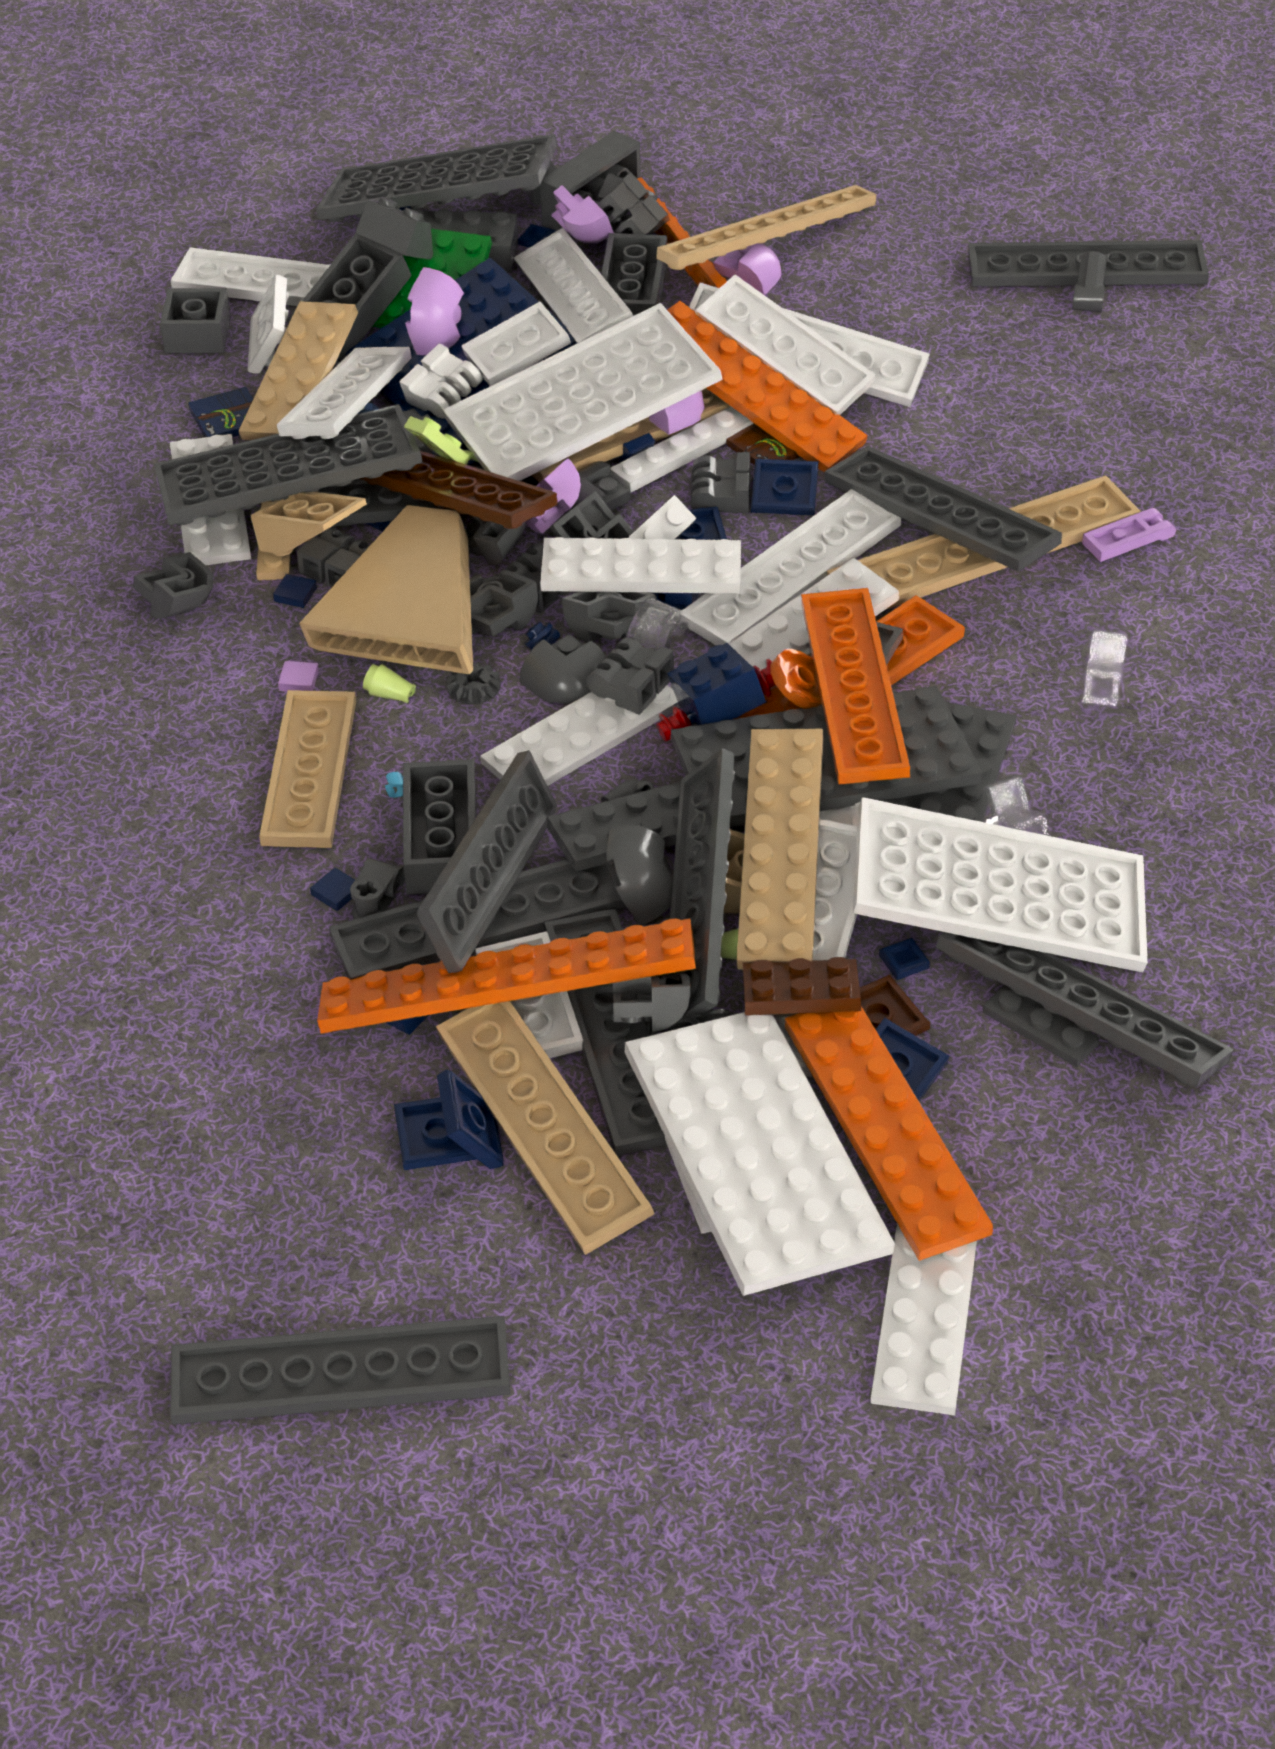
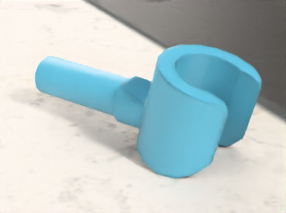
[385,772,403,798]

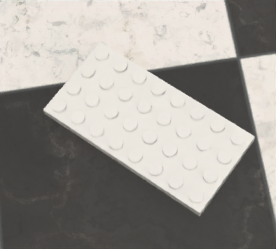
[443,303,722,481]
[853,797,1147,973]
[624,1012,895,1296]

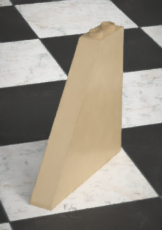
[299,505,473,675]

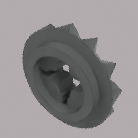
[447,662,501,704]

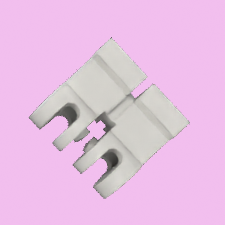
[399,343,483,419]

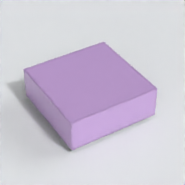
[278,661,319,691]

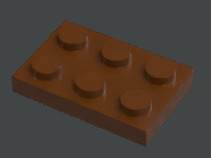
[743,957,861,1015]

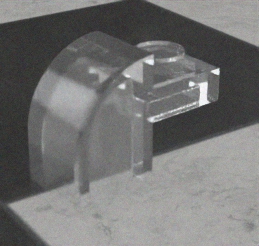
[625,599,690,651]
[1082,629,1128,707]
[984,775,1050,836]

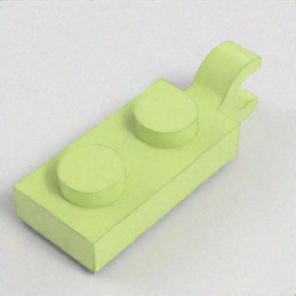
[404,416,478,465]

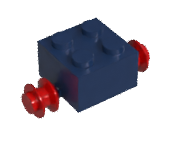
[656,643,777,742]

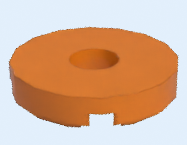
[770,649,822,709]

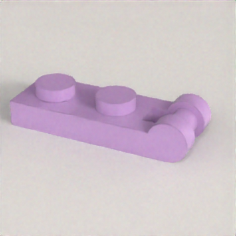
[1082,508,1176,562]

